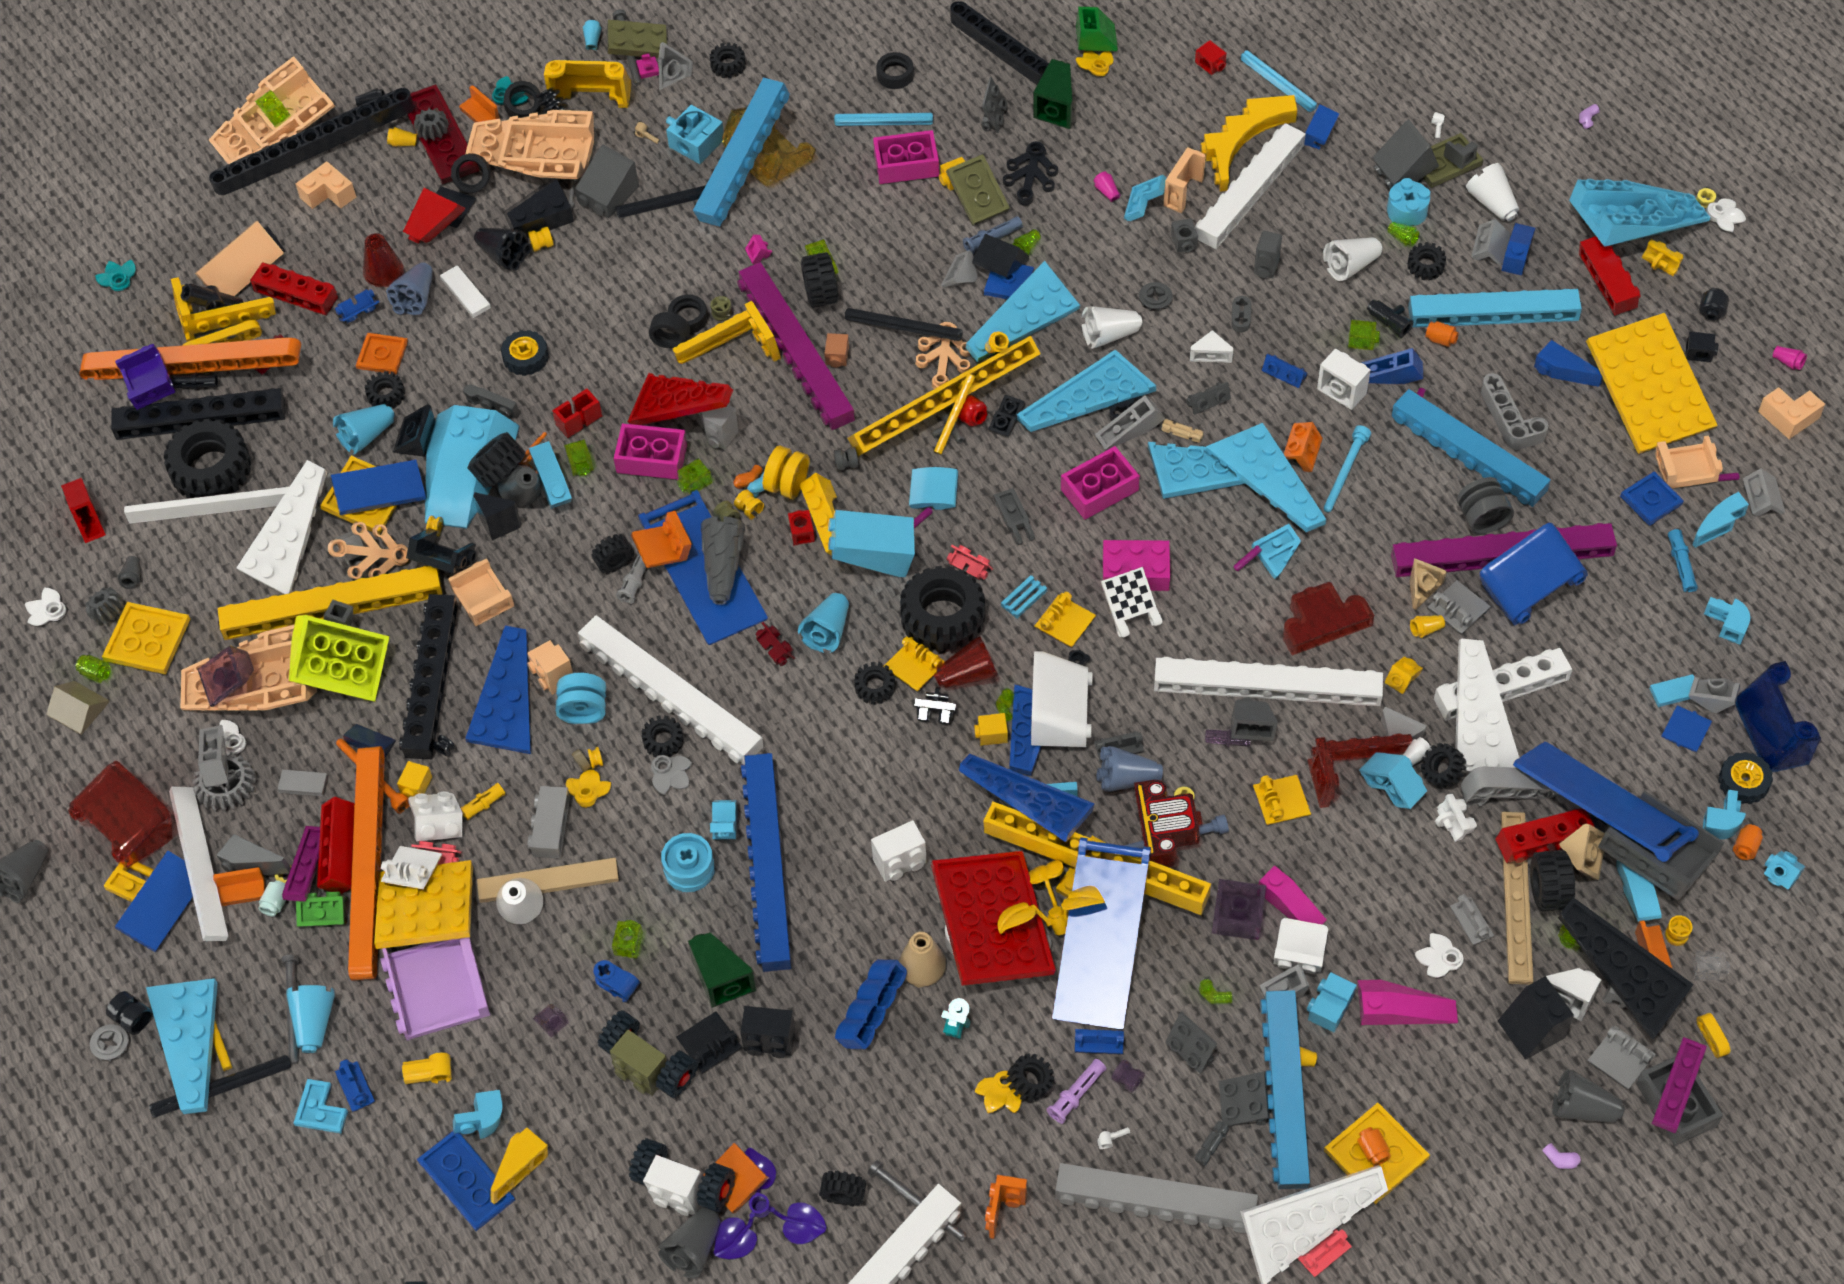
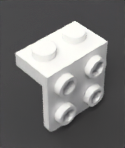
[408,791,462,842]
[1273,918,1328,974]

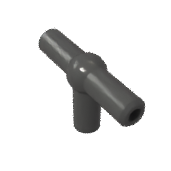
[931,409,964,443]

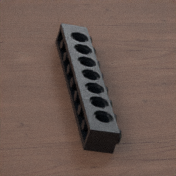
[111,388,285,440]
[399,594,458,760]

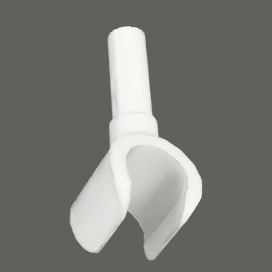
[1431,112,1445,140]
[1097,1127,1130,1149]

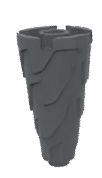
[701,516,745,605]

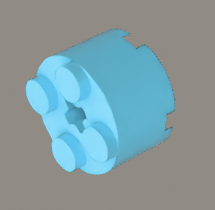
[1387,178,1430,227]

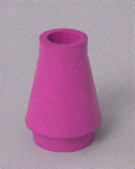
[1093,171,1121,202]
[1773,346,1807,370]

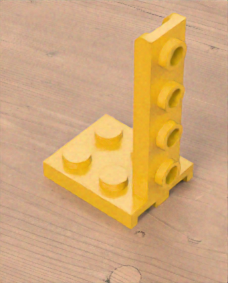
[171,277,276,342]
[673,301,781,364]

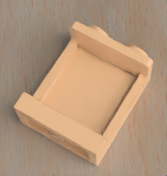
[1164,147,1206,213]
[1655,436,1723,489]
[448,559,514,626]

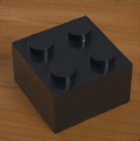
[740,1006,795,1058]

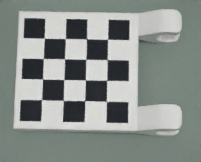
[1101,567,1162,637]

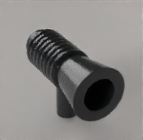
[1367,300,1414,338]

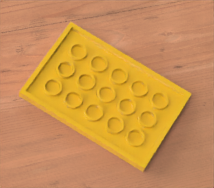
[1586,313,1718,454]

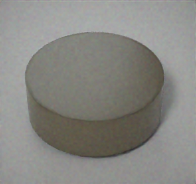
[572,749,591,772]

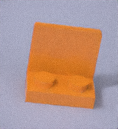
[631,511,692,568]
[985,1175,1027,1239]

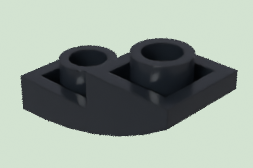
[988,395,1025,437]

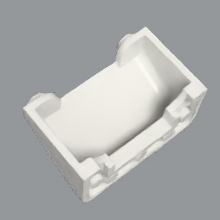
[1031,651,1092,747]

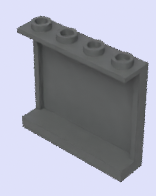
[1598,790,1725,900]

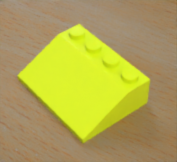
[289,615,390,702]

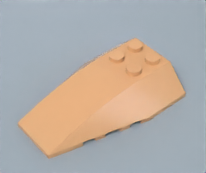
[209,56,335,164]
[466,110,594,179]
[180,625,317,710]

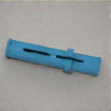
[1668,529,1698,592]

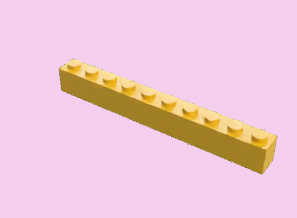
[847,335,1041,456]
[218,565,443,640]
[983,802,1211,915]

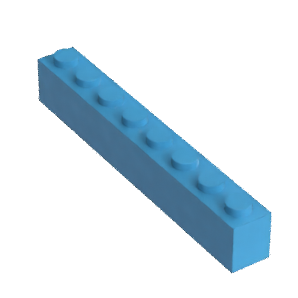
[693,77,790,227]
[1392,389,1551,507]
[1260,990,1310,1189]

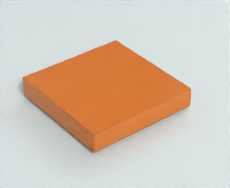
[355,333,408,375]
[703,1143,769,1214]

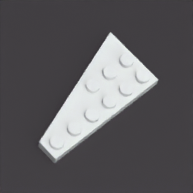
[237,460,327,594]
[1455,639,1519,774]

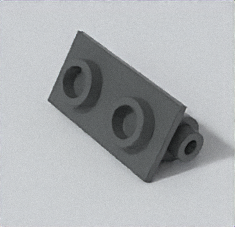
[1186,382,1231,415]
[1094,731,1144,761]

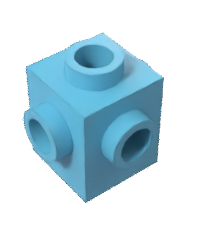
[1764,851,1806,890]

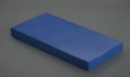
[331,460,426,515]
[115,851,193,952]
[417,1131,515,1231]

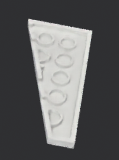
[1240,1165,1388,1284]

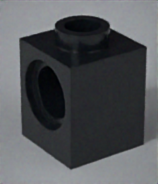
[1685,331,1719,363]

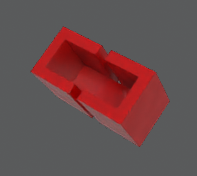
[552,389,602,438]

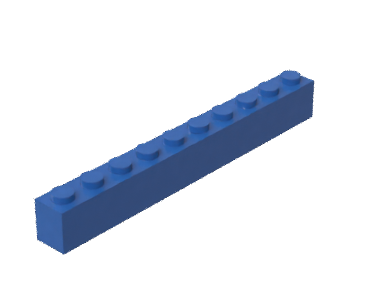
[741,753,791,972]

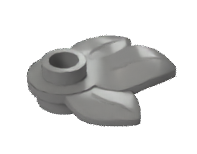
[651,755,692,795]

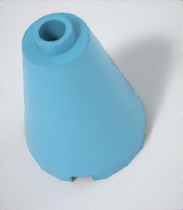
[333,404,395,454]
[798,593,849,653]
[286,985,335,1053]

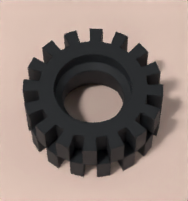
[709,42,746,79]
[1407,242,1446,280]
[365,371,405,409]
[591,534,635,574]
[854,662,895,705]
[641,715,684,758]
[1421,743,1466,788]
[1007,1053,1054,1102]
[819,1171,866,1207]

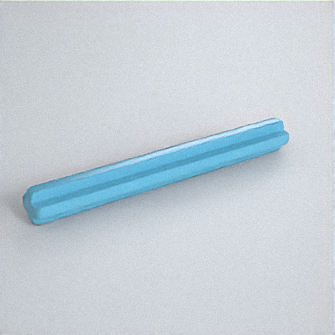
[1241,50,1317,112]
[834,113,933,126]

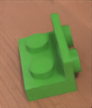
[296,892,347,927]

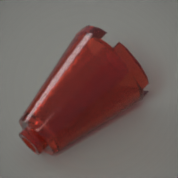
[363,233,404,287]
[934,636,999,689]

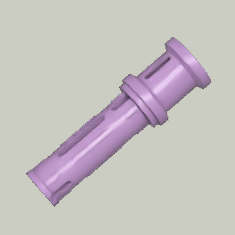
[1046,1059,1106,1124]

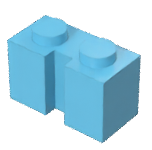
[1306,972,1357,1032]

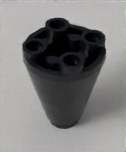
[474,227,532,271]

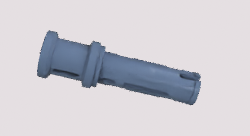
[963,216,1023,254]

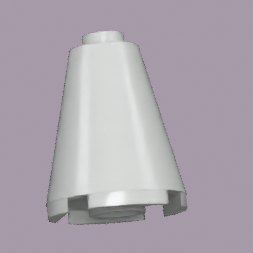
[1466,163,1519,222]
[1323,237,1382,281]
[1082,306,1142,349]
[496,878,543,924]

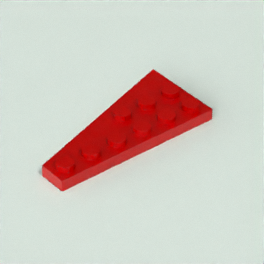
[627,373,733,425]

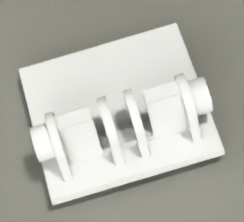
[381,846,442,889]

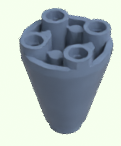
[386,263,433,315]
[1096,746,1163,792]

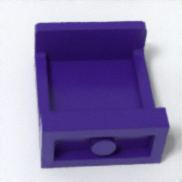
[115,344,175,410]

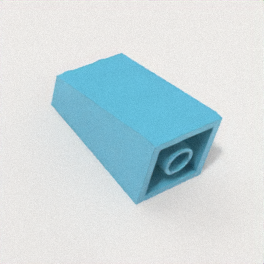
[828,510,915,577]

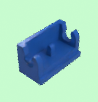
[1304,104,1339,150]

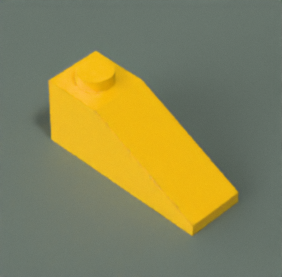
[491,1128,548,1204]

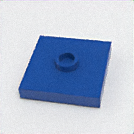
[984,265,1034,300]
[1620,471,1684,526]

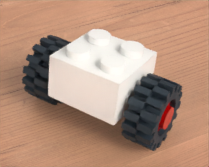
[629,1138,735,1216]

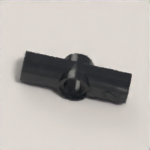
[181,283,244,311]

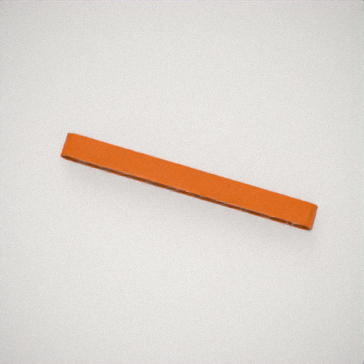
[79,338,302,380]
[348,746,385,981]

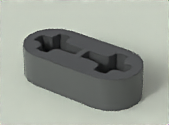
[1231,296,1251,333]

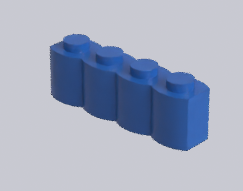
[835,959,907,1049]

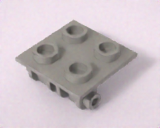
[1427,580,1491,634]
[1587,1026,1656,1090]

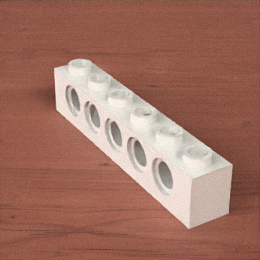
[1434,648,1572,721]

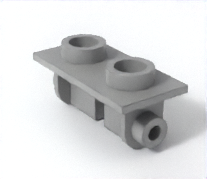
[1450,894,1494,945]

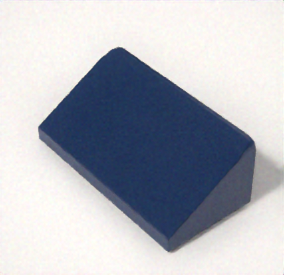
[343,724,396,758]

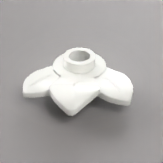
[1706,199,1746,232]
[25,588,66,626]
[220,720,246,756]
[1415,933,1463,978]

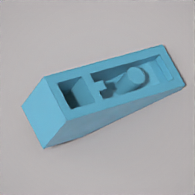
[529,441,572,509]

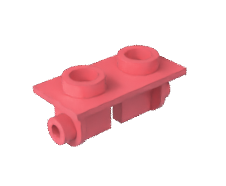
[947,545,993,580]
[411,841,462,864]
[1298,1229,1352,1278]

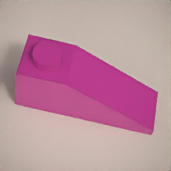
[1257,865,1327,925]

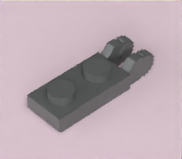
[463,384,520,419]
[993,488,1035,545]

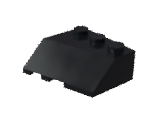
[503,178,574,238]

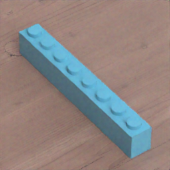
[1408,289,1582,327]

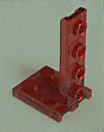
[1307,733,1412,808]

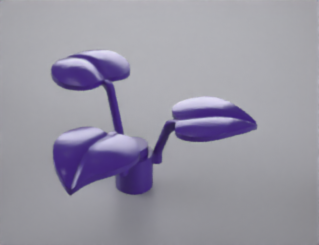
[714,1148,827,1260]

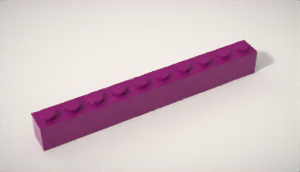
[737,262,855,430]
[1391,523,1617,577]

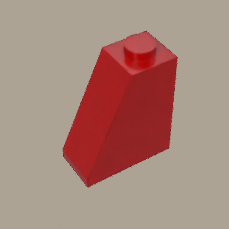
[403,188,465,244]
[61,477,106,543]

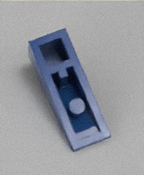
[1501,223,1535,276]
[1534,340,1603,387]
[1361,348,1423,384]

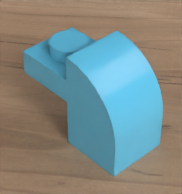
[1704,597,1750,645]
[1703,790,1746,839]
[710,800,737,839]
[453,1090,502,1139]

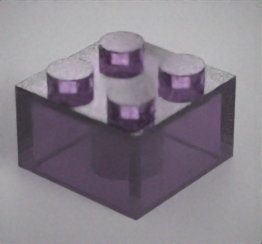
[1212,879,1266,940]

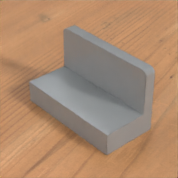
[1471,219,1510,265]
[1743,468,1785,516]

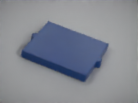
[1661,705,1712,753]

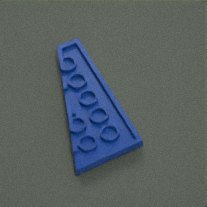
[465,626,531,754]
[959,754,1094,842]

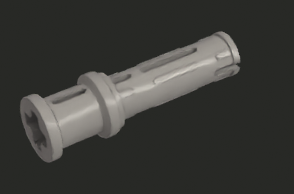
[616,554,647,604]

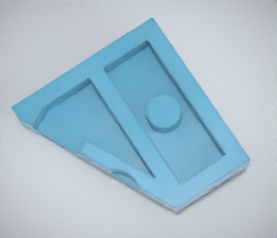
[1251,524,1301,579]

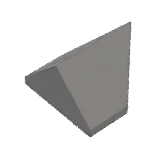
[658,42,693,90]
[1689,677,1740,713]

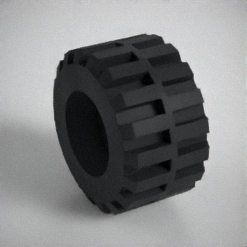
[801,252,838,308]
[467,432,525,488]
[1530,850,1575,912]

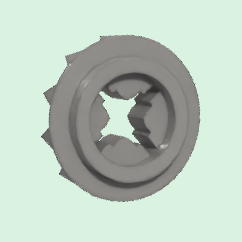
[90,1024,129,1062]

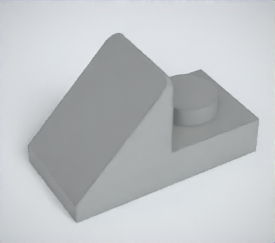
[1260,964,1309,998]

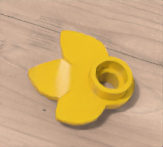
[1075,50,1113,76]
[566,769,611,808]
[975,1071,1022,1114]

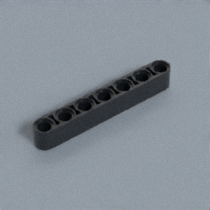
[950,1,1049,85]

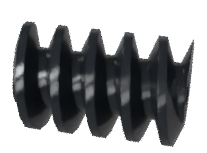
[535,86,567,113]

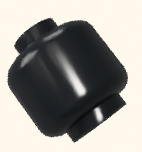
[1699,288,1729,321]

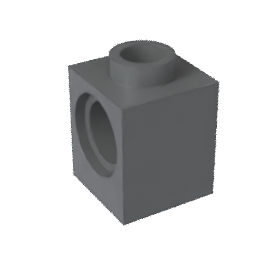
[1171,218,1198,253]

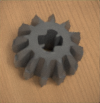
[414,108,449,141]
[85,587,124,625]

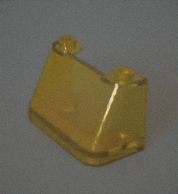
[722,107,816,186]

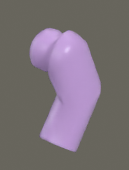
[1579,104,1600,129]
[1542,1143,1581,1169]

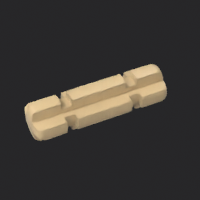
[1162,419,1203,443]

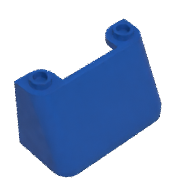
[1479,523,1588,626]

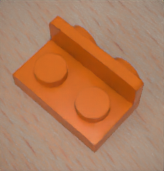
[1284,422,1323,472]

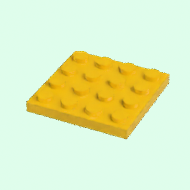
[374,860,473,949]

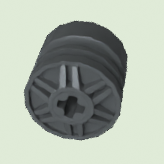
[1457,477,1514,535]

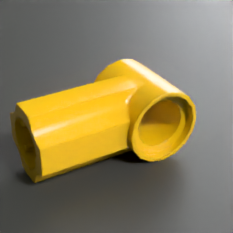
[402,1053,452,1084]

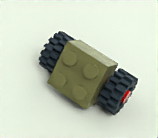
[597,1010,698,1098]

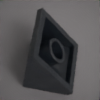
[972,234,1029,277]
[393,404,435,457]
[473,492,521,541]

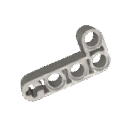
[1481,373,1549,450]
[1460,766,1558,808]

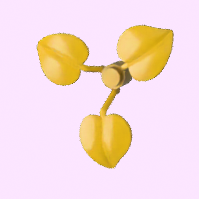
[998,860,1105,935]

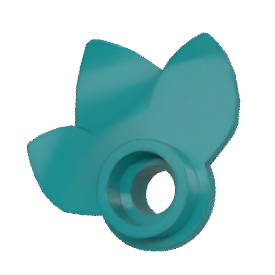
[492,76,529,105]
[95,260,136,291]

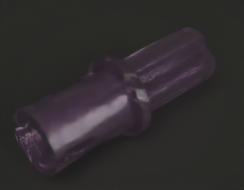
[1205,729,1250,747]

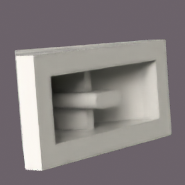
[1190,330,1233,363]

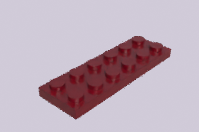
[407,84,480,185]

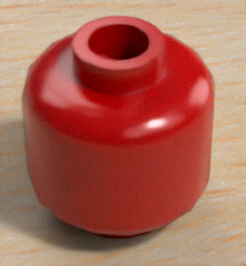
[958,395,987,427]

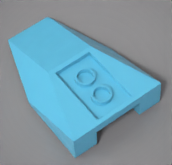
[1569,179,1711,247]

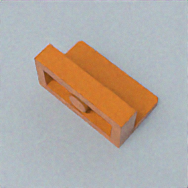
[459,85,500,123]
[213,867,265,906]
[1635,920,1672,968]

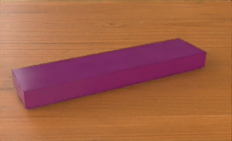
[282,826,320,902]
[1651,1037,1707,1133]

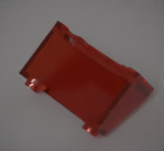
[68,761,172,868]

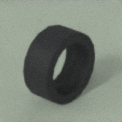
[876,52,914,89]
[503,81,542,118]
[451,153,491,193]
[668,295,708,334]
[649,312,690,349]

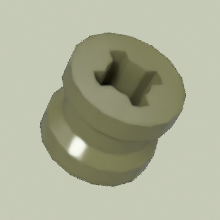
[710,296,732,321]
[713,501,740,522]

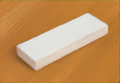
[440,266,491,318]

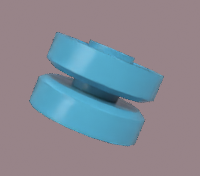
[555,673,607,724]
[661,833,715,892]

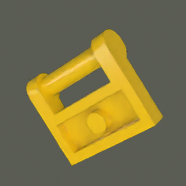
[103,855,154,902]

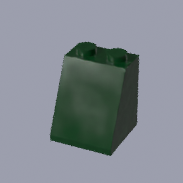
[1033,59,1072,129]
[688,932,756,1008]

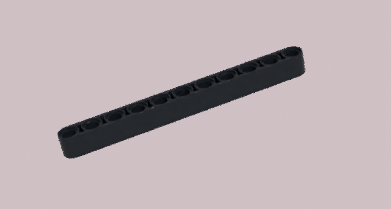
[209,88,415,195]

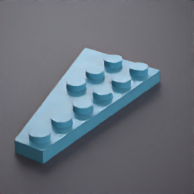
[965,261,1080,363]
[1017,350,1156,432]
[1205,423,1326,532]
[1148,442,1284,499]
[146,978,218,1114]

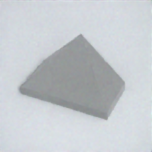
[941,250,977,287]
[1381,707,1427,746]

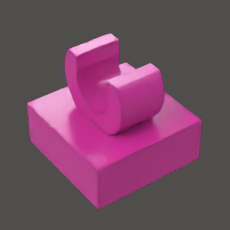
[636,54,659,79]
[745,234,772,264]

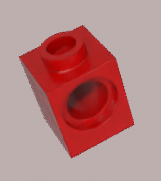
[1195,40,1227,75]
[788,510,815,546]

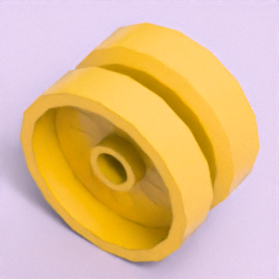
[762,445,810,500]

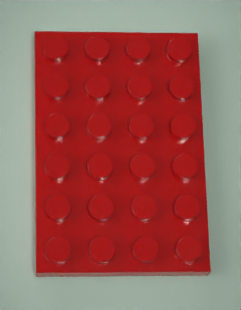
[931,851,1056,986]

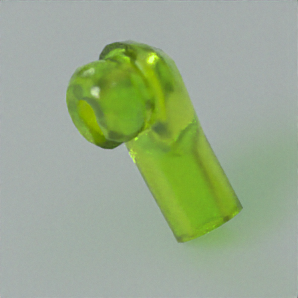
[995,688,1014,721]
[1199,979,1232,1004]

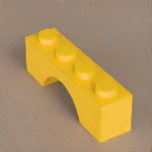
[799,473,837,556]

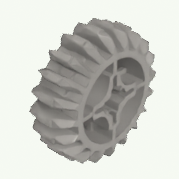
[192,753,256,812]

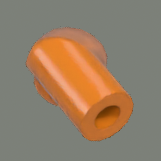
[733,465,763,489]

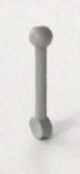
[568,179,577,208]

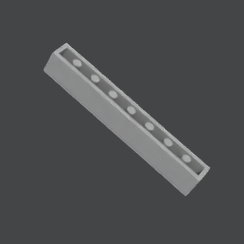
[1055,1163,1258,1233]

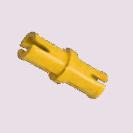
[461,783,506,821]

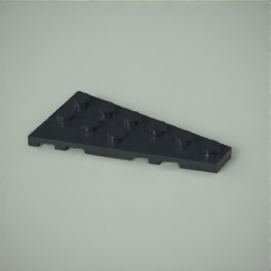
[1558,897,1694,1040]

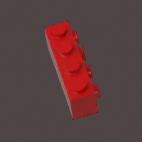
[1579,236,1641,316]
[250,262,338,316]
[317,796,355,894]
[1495,808,1594,863]

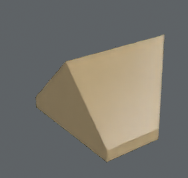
[1410,558,1447,610]

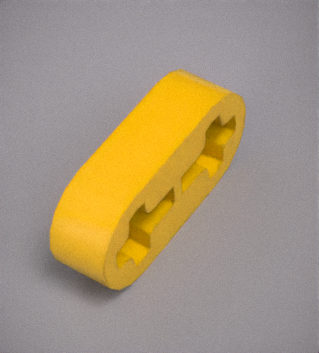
[1696,1013,1730,1058]

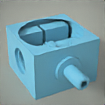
[666,105,725,164]

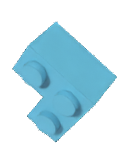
[1359,752,1427,809]

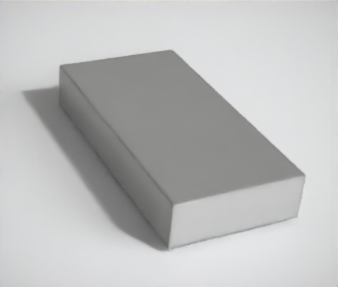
[277,769,328,796]

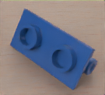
[334,289,380,323]
[1262,354,1308,388]
[1075,1029,1124,1054]
[335,1060,375,1112]

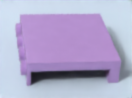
[380,937,490,1040]

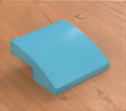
[909,467,958,510]

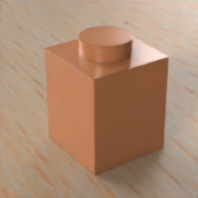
[825,333,849,368]

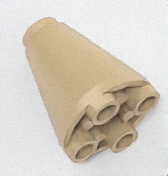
[899,932,946,988]

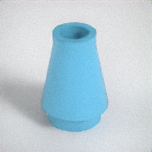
[582,20,602,50]

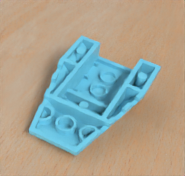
[425,405,520,529]

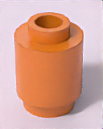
[1425,321,1459,347]
[1733,824,1763,860]
[1357,1127,1391,1166]

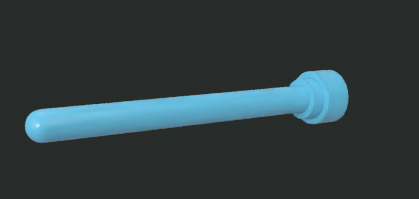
[1323,425,1371,513]

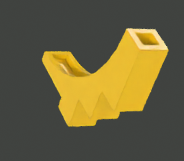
[1200,95,1297,192]

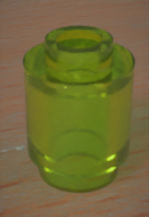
[75,654,111,683]

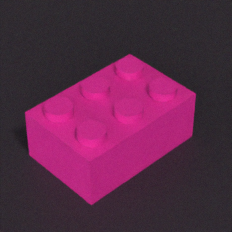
[873,130,939,184]
[614,423,687,480]
[1061,446,1140,520]
[1103,540,1170,591]

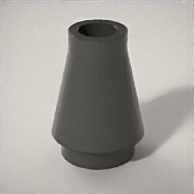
[118,556,140,589]

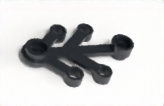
[1003,141,1058,205]

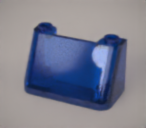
[1735,661,1821,772]

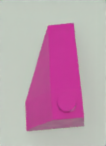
[1357,980,1458,1025]

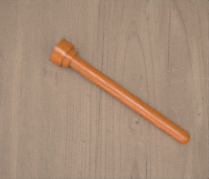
[336,738,410,814]

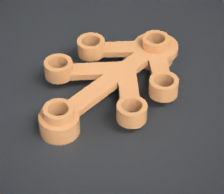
[915,322,971,390]
[328,522,409,579]

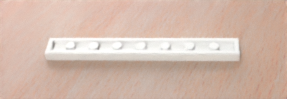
[124,487,289,524]
[169,787,228,941]

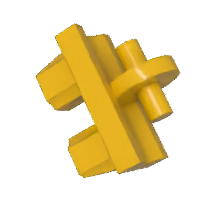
[1642,239,1683,276]

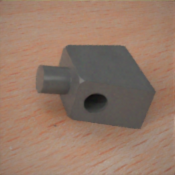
[1231,697,1278,741]

